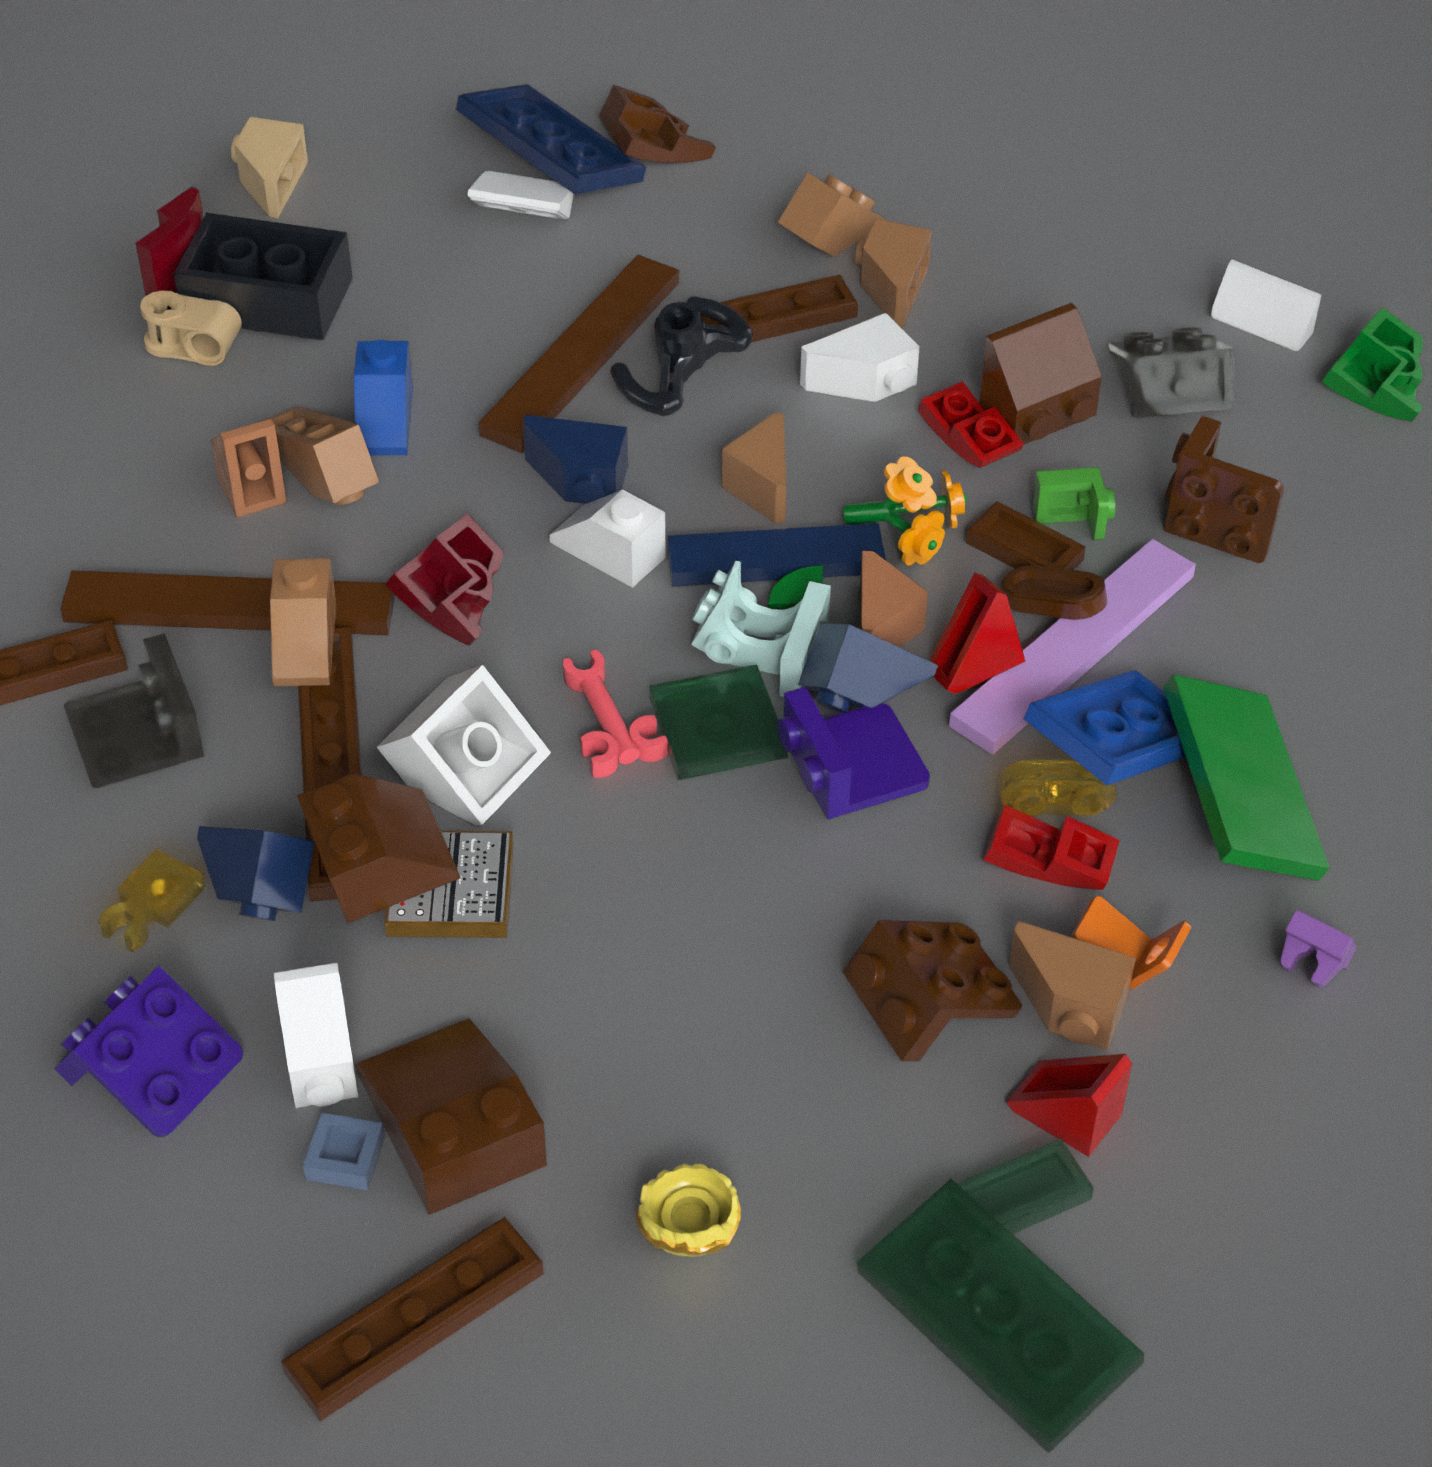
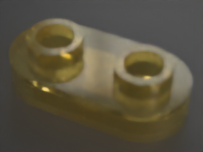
[999,760,1117,817]

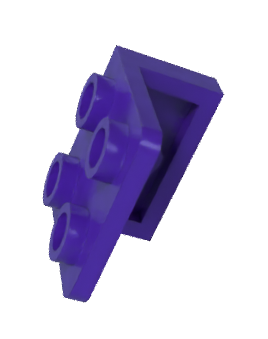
[778,687,930,820]
[54,966,243,1137]

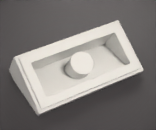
[468,171,574,220]
[1211,260,1321,351]

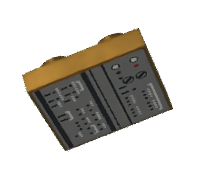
[385,831,514,938]

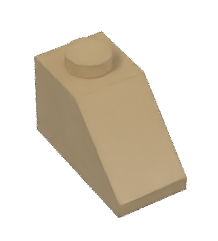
[231,117,308,218]

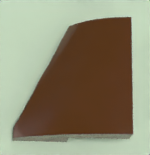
[599,84,716,163]

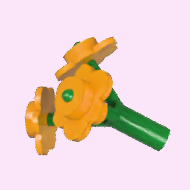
[843,456,967,566]

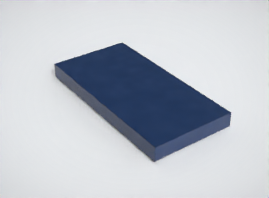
[456,84,646,194]

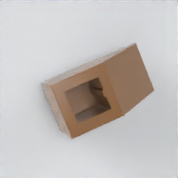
[778,172,886,257]

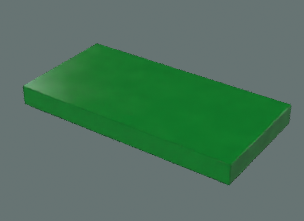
[1163,674,1330,881]

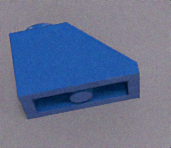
[354,340,413,456]

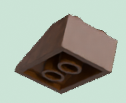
[355,1018,547,1215]

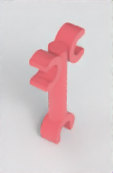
[563,650,668,778]

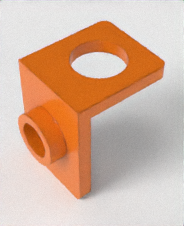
[1070,896,1192,990]

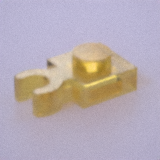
[99,849,206,952]

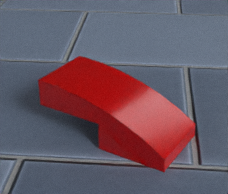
[983,805,1120,890]

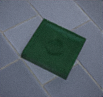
[649,664,788,780]

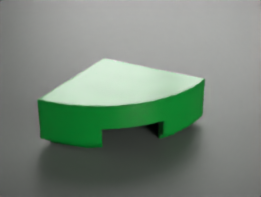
[768,566,823,610]

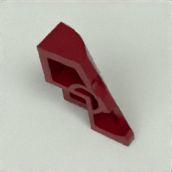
[385,513,504,646]

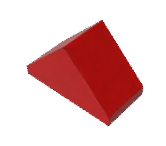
[929,572,1026,694]
[1006,1053,1132,1157]

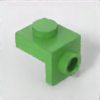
[1032,467,1115,540]

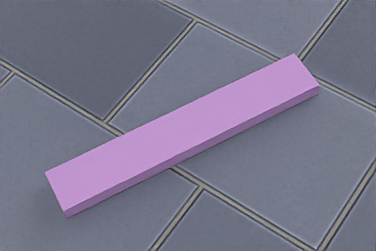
[949,539,1196,755]

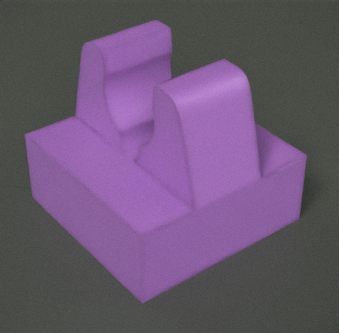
[1281,910,1357,988]

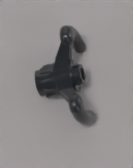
[610,296,753,416]

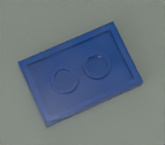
[1024,670,1186,785]

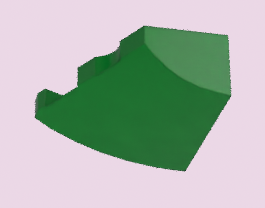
[1322,307,1423,422]

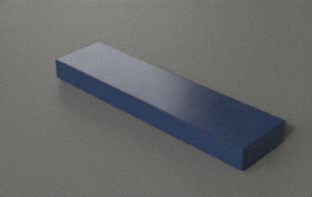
[668,523,886,587]

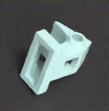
[691,561,831,697]

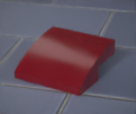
[135,186,204,310]

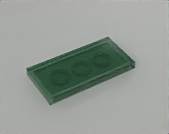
[857,1179,1145,1453]

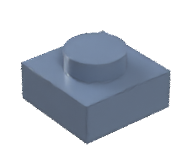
[303,1112,385,1191]

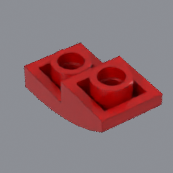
[918,381,1024,468]

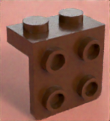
[1164,415,1284,563]
[842,920,1022,1061]

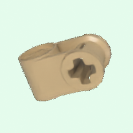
[140,291,242,366]

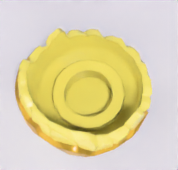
[636,1164,741,1257]

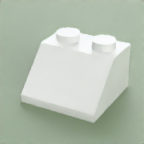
[377,665,551,826]

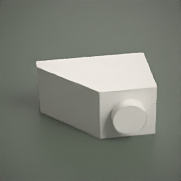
[800,313,919,402]
[549,489,666,588]
[274,963,358,1108]

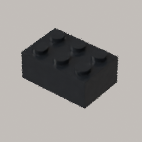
[174,212,353,340]

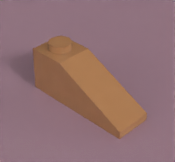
[263,406,379,505]

